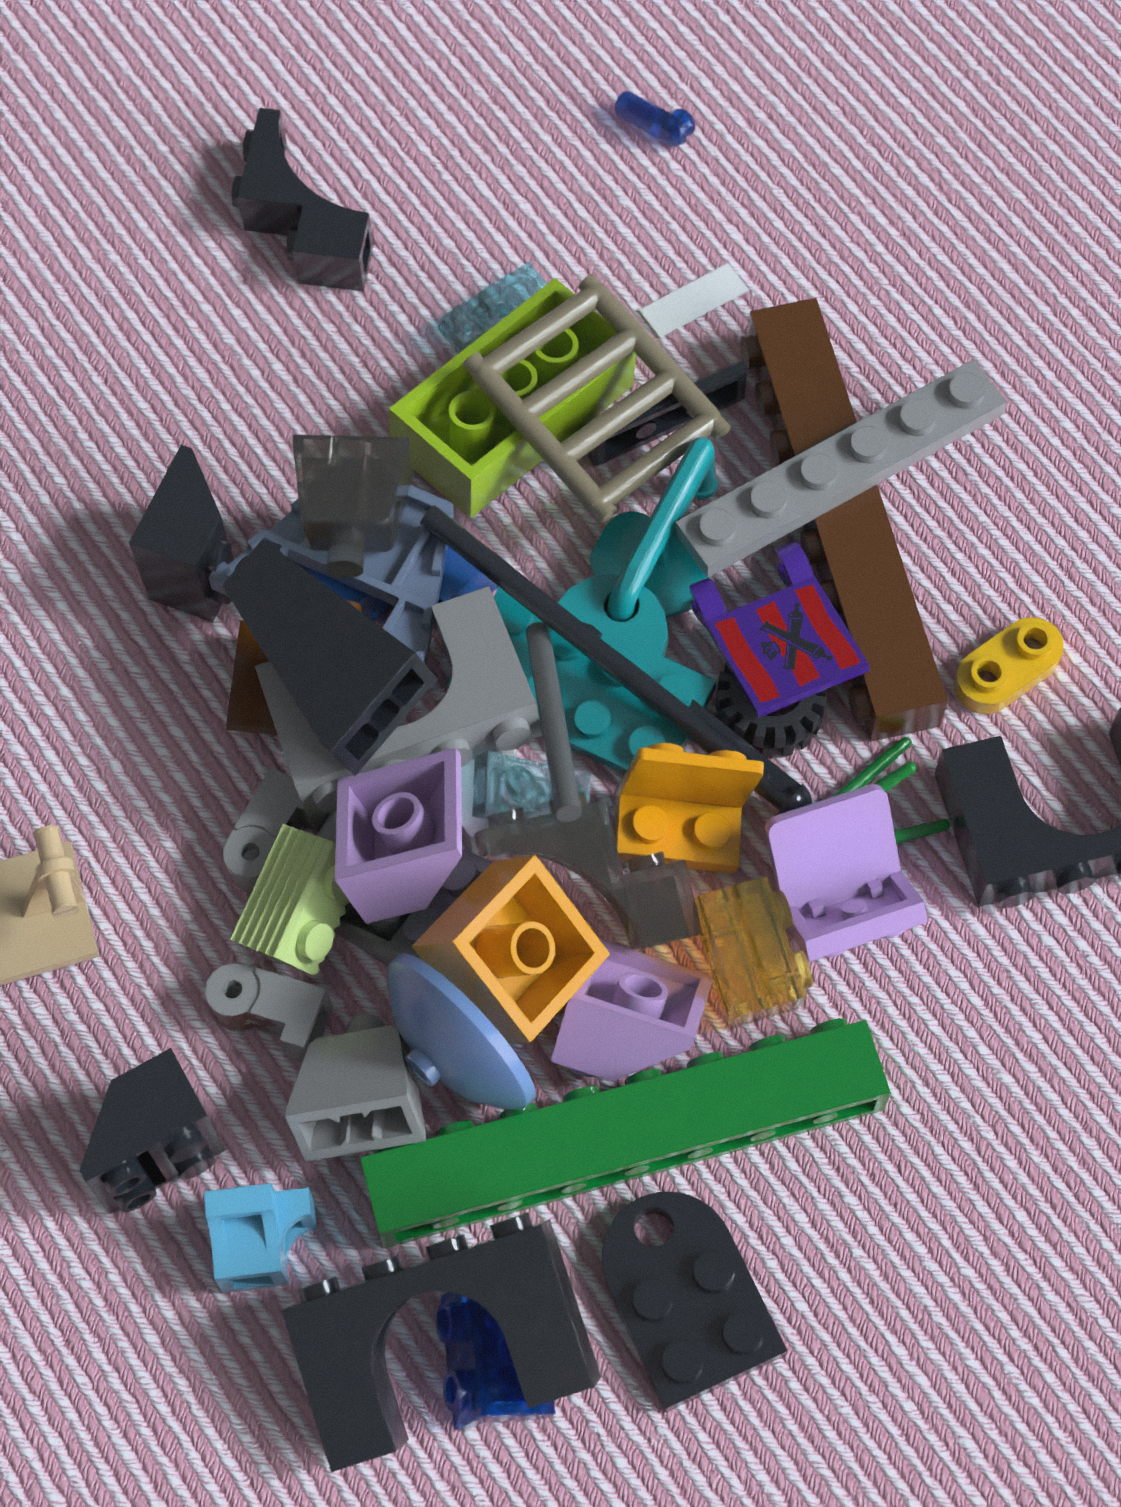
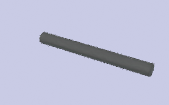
[525,622,582,822]

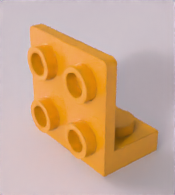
[613,743,764,874]

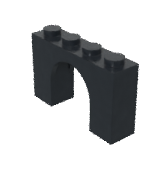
[934,708,1121,908]
[281,1212,602,1473]

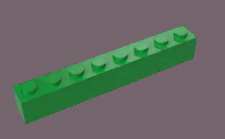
[360,1018,891,1249]

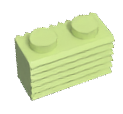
[230,824,350,976]

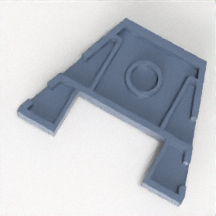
[208,457,454,665]

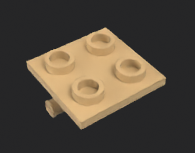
[0,825,100,986]

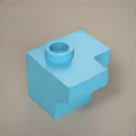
[204,1183,318,1293]

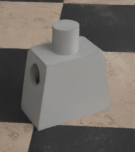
[285,1014,426,1162]

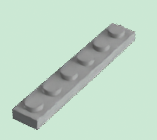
[675,359,1007,578]

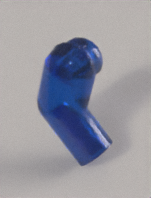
[615,91,695,146]

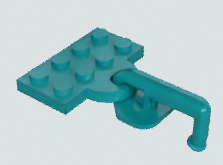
[446,436,718,775]

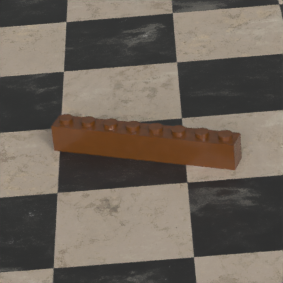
[740,298,948,742]

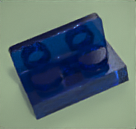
[436,1292,556,1430]

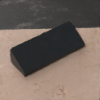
[586,360,748,466]

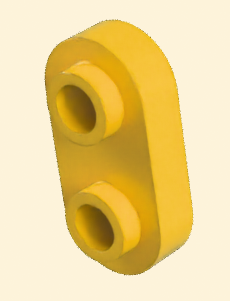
[954,617,1064,714]

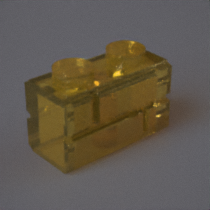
[691,876,813,1029]

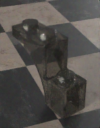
[473,792,703,950]

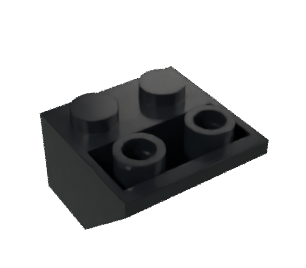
[79,1048,225,1214]

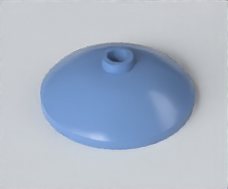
[387,953,536,1110]

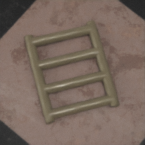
[463,273,731,523]

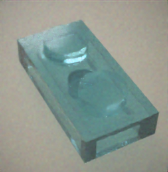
[472,751,591,838]

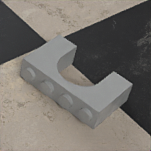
[255,586,542,817]

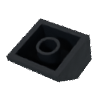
[129,445,233,623]

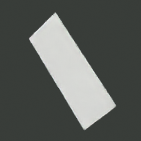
[639,263,749,338]

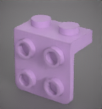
[765,784,928,962]

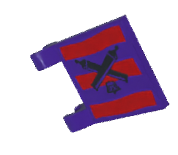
[689,542,869,718]

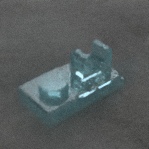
[438,262,548,354]

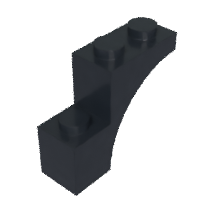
[232,108,374,291]

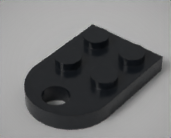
[602,1191,788,1413]

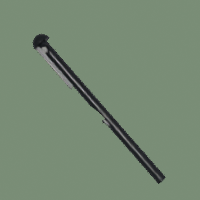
[420,505,812,815]

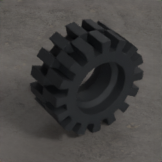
[716,662,827,759]

